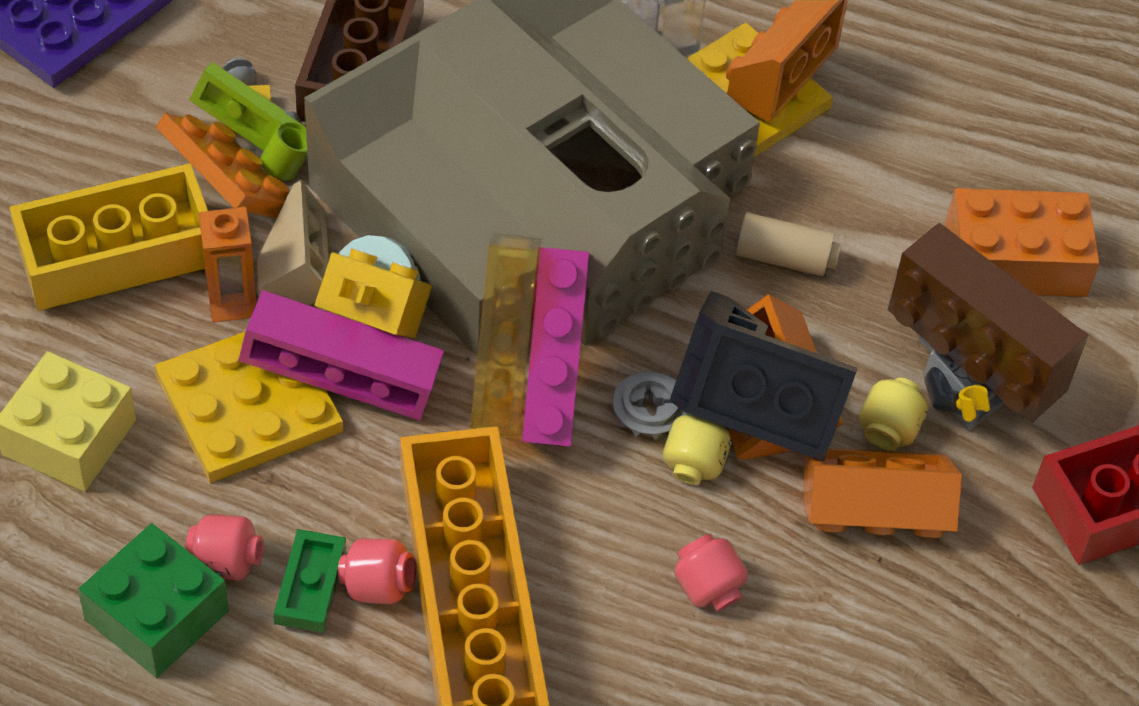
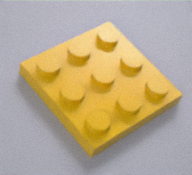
[687,22,833,157]
[154,331,344,483]

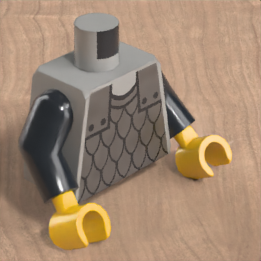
[918,335,1004,431]

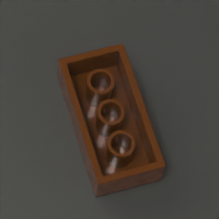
[295,0,424,122]
[888,223,1088,423]

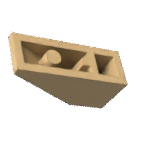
[255,180,329,305]

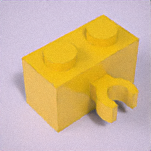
[314,248,432,339]

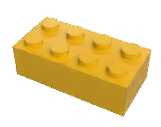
[9,163,219,311]

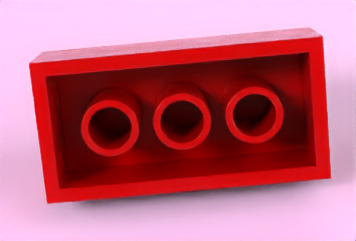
[1032,425,1139,565]

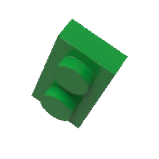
[273,529,347,633]

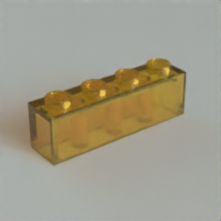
[470,233,542,439]

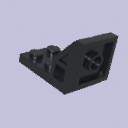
[669,291,857,462]

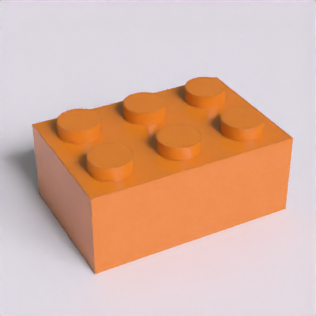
[945,188,1099,297]

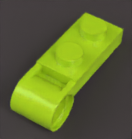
[189,62,308,181]

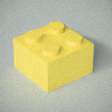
[0,351,136,492]

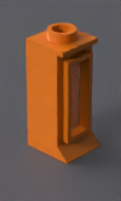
[199,207,257,323]

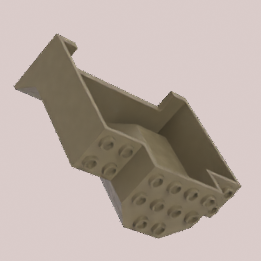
[304,0,760,357]

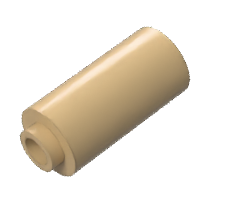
[736,212,842,277]

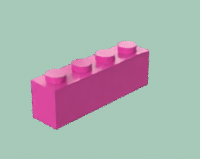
[522,247,589,446]
[238,290,444,421]

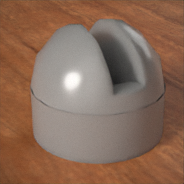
[223,57,257,86]

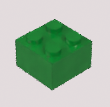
[78,523,229,678]

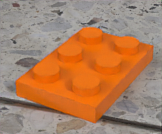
[155,113,290,219]

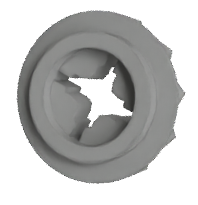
[612,372,687,440]

